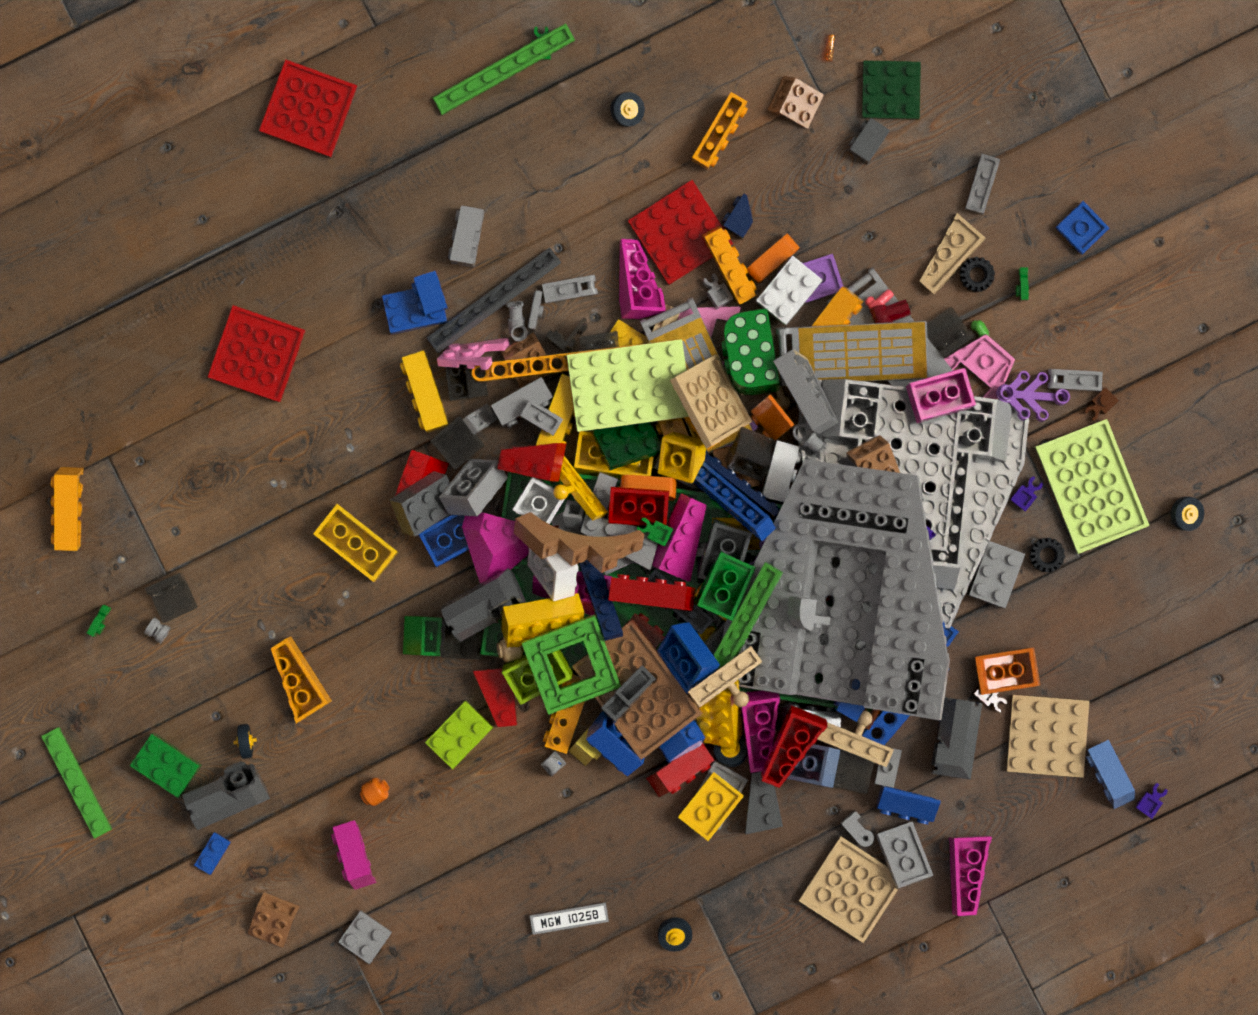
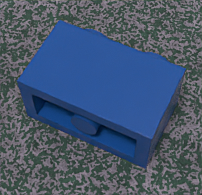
[411,271,448,316]

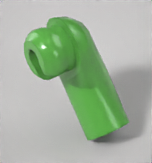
[971,320,989,338]

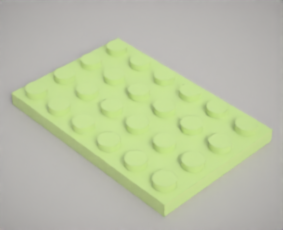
[567,339,689,432]
[1035,419,1149,554]

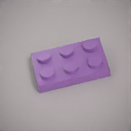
[778,254,844,304]

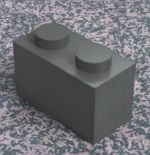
[848,118,890,164]

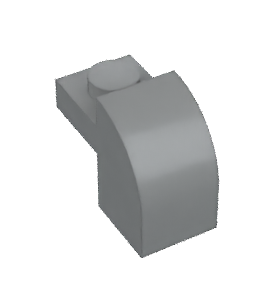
[563,500,607,535]
[788,596,830,631]

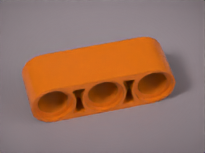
[747,233,800,284]
[620,475,677,501]

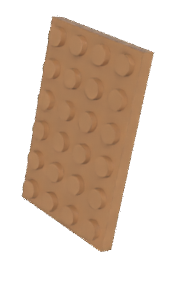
[572,620,703,760]

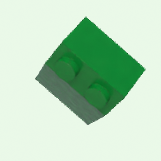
[693,552,756,621]

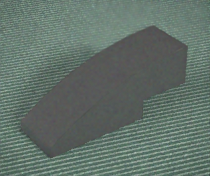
[601,665,656,723]

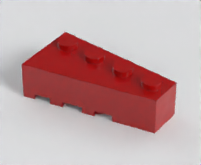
[609,574,696,611]
[761,705,828,788]

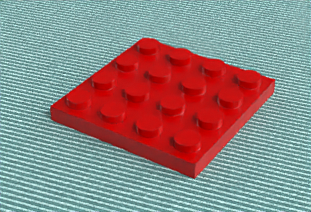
[259,59,358,158]
[628,180,733,285]
[208,305,306,403]

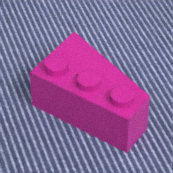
[331,820,377,890]

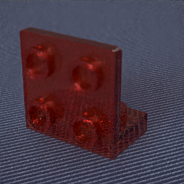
[625,612,665,649]

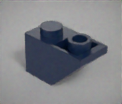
[722,194,753,240]

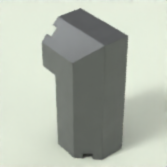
[441,568,526,642]
[931,697,982,780]
[183,761,270,830]

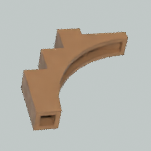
[514,512,644,573]

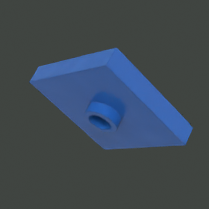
[1055,201,1110,255]

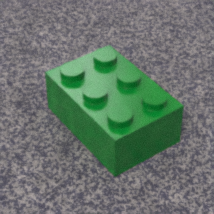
[130,733,202,798]

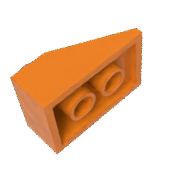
[750,394,794,442]
[975,647,1040,695]

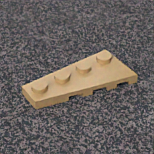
[919,213,986,295]

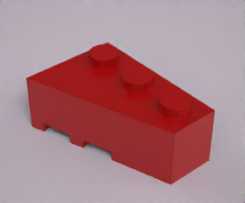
[497,443,566,481]
[473,668,518,727]
[646,743,714,797]

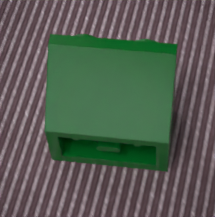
[403,616,443,656]

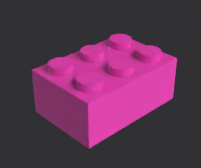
[906,368,976,423]

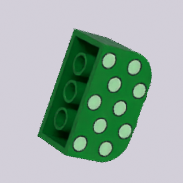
[721,308,780,396]

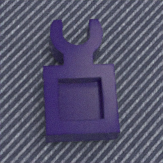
[1010,476,1043,512]
[1135,783,1168,819]

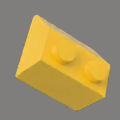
[658,432,706,483]

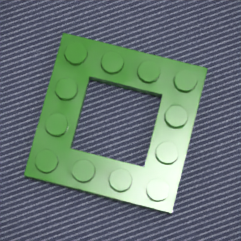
[521,615,621,715]

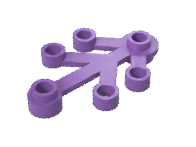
[996,371,1070,422]

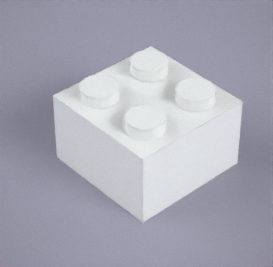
[513,477,564,524]

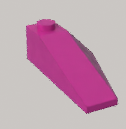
[619,239,666,319]

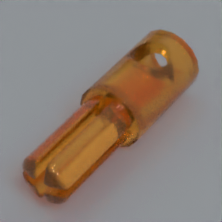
[824,34,835,62]

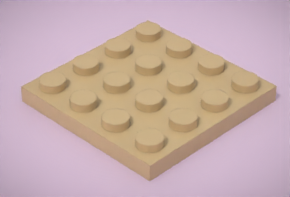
[670,354,752,449]
[1006,695,1089,778]
[799,836,898,943]

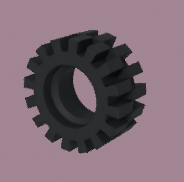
[959,257,995,292]
[1029,538,1065,573]

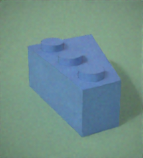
[1086,740,1135,809]

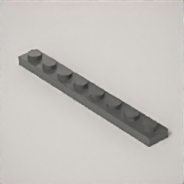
[427,247,561,353]

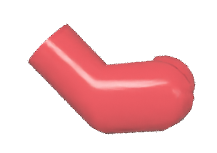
[865,289,894,309]

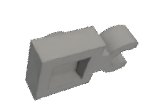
[703,274,734,310]

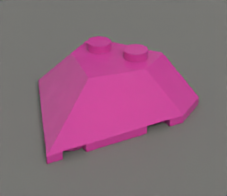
[462,512,529,584]

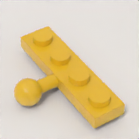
[553,456,608,521]

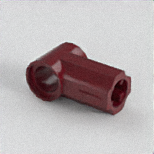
[870,299,911,323]

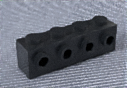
[648,569,714,634]

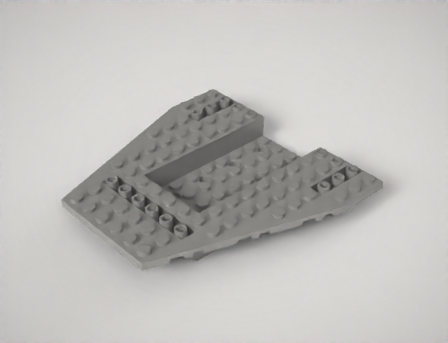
[796,379,1030,629]
[723,459,950,720]

